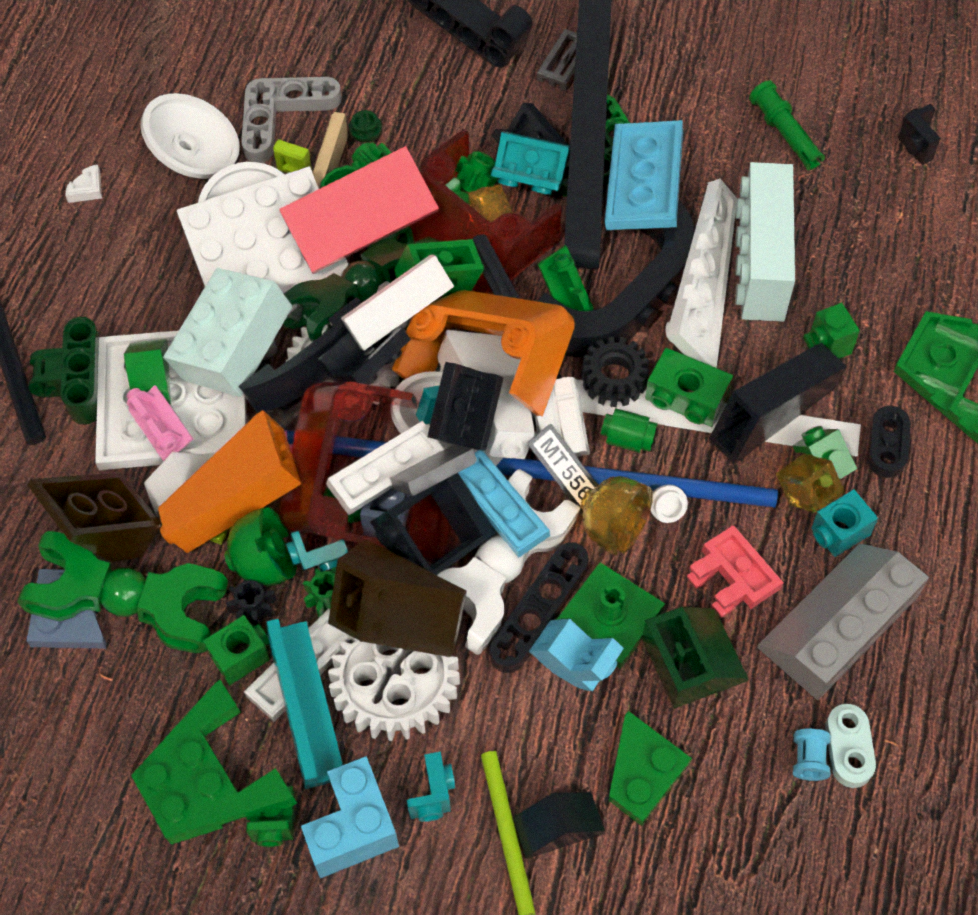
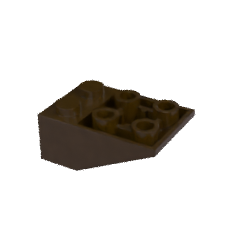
[328,539,467,657]

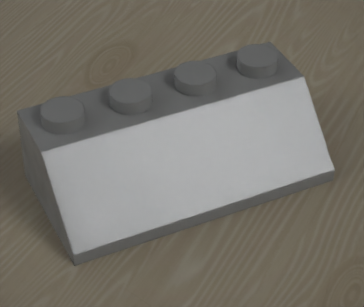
[757,543,929,700]

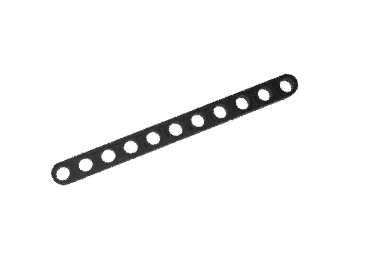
[564,0,612,269]

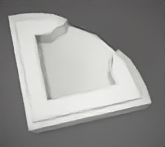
[65,165,102,203]

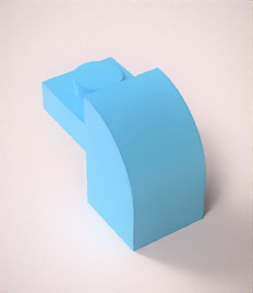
[529,619,624,691]

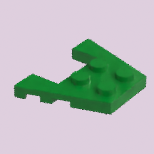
[893,311,978,444]
[131,680,297,845]

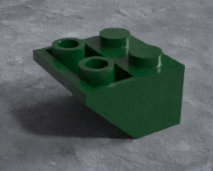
[642,607,749,709]

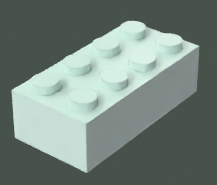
[735,162,795,322]

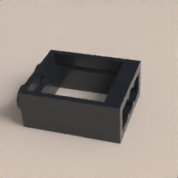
[370,473,496,575]

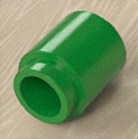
[600,408,658,453]

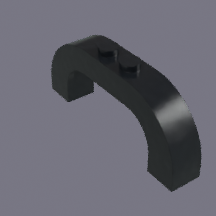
[537,200,694,357]

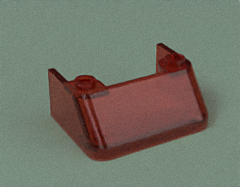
[410,129,561,294]
[279,382,419,549]

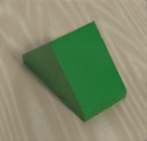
[124,338,171,404]

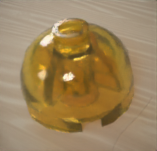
[581,476,653,556]

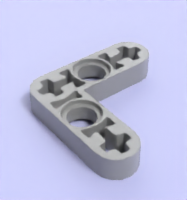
[242,77,342,163]

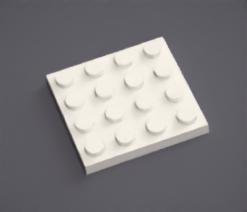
[177,166,348,315]
[96,331,247,470]

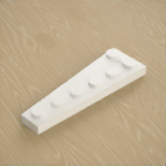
[666,179,737,368]

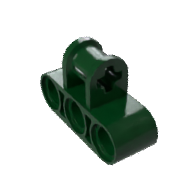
[29,317,100,425]

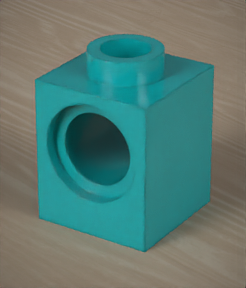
[811,489,878,557]

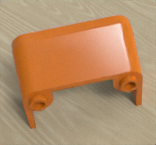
[392,290,575,417]

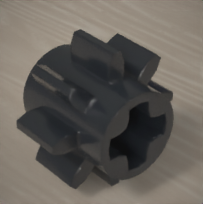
[226,579,277,625]

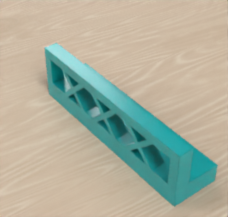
[266,619,343,789]

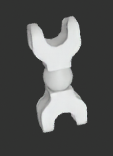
[437,469,580,655]

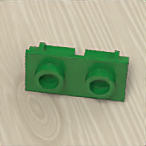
[537,245,594,311]

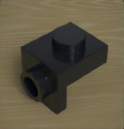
[898,104,941,165]

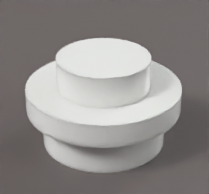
[649,485,688,523]

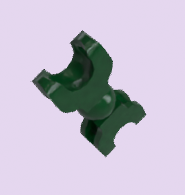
[282,226,442,342]

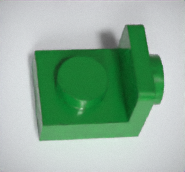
[246,786,295,847]

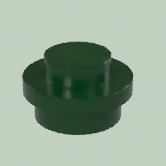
[349,110,382,142]

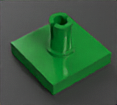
[556,562,665,669]

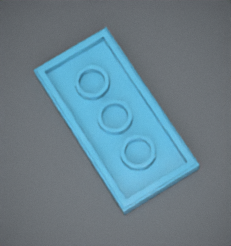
[605,120,683,230]

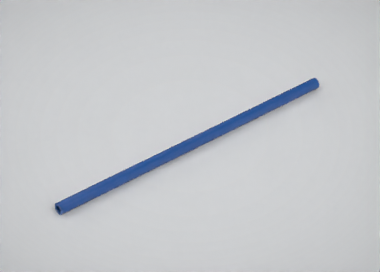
[284,430,778,508]

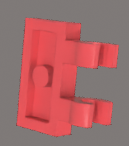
[687,525,784,618]

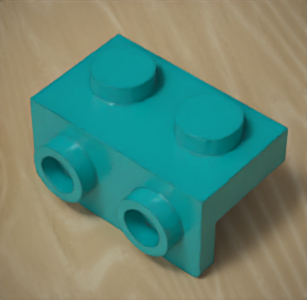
[491,131,570,194]

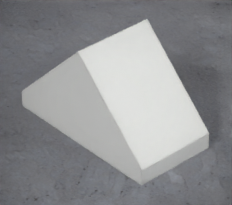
[144,452,210,517]

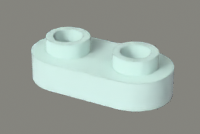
[825,704,876,788]

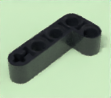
[408,0,532,68]

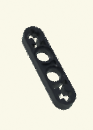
[490,542,589,673]

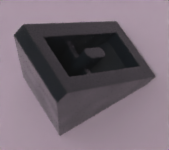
[513,792,605,859]

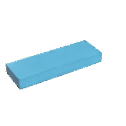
[458,450,550,558]

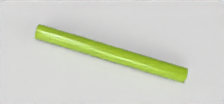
[481,751,536,915]

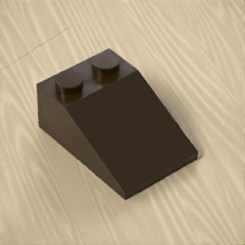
[27,472,162,562]

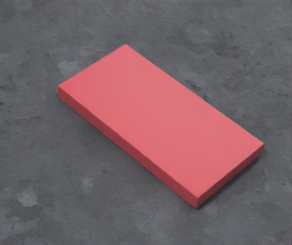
[279,146,439,274]

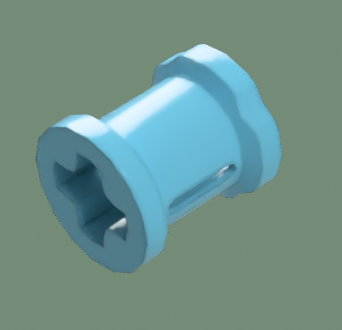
[793,728,831,781]

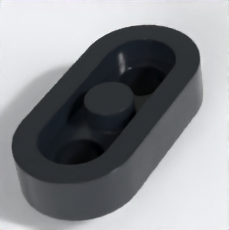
[867,406,911,478]

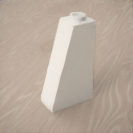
[437,330,535,459]

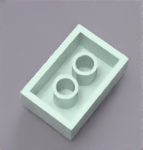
[163,268,293,397]

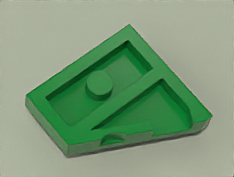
[608,711,692,826]

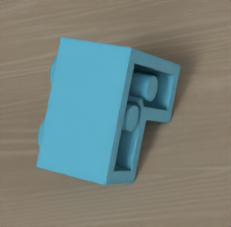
[301,756,399,878]

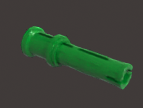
[749,80,825,170]

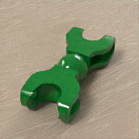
[17,531,229,653]

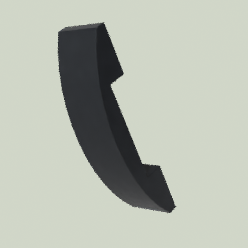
[238,297,361,413]

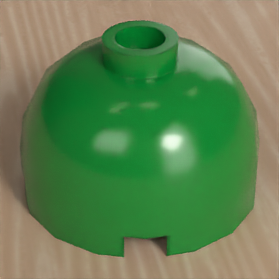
[224,507,297,587]

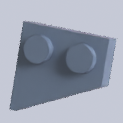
[27,569,107,649]

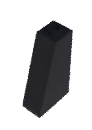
[709,342,847,464]

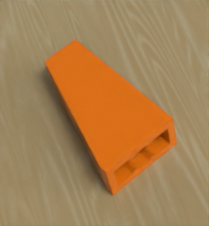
[158,410,302,553]

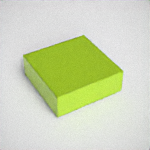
[273,139,312,173]

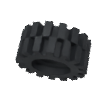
[582,336,649,407]

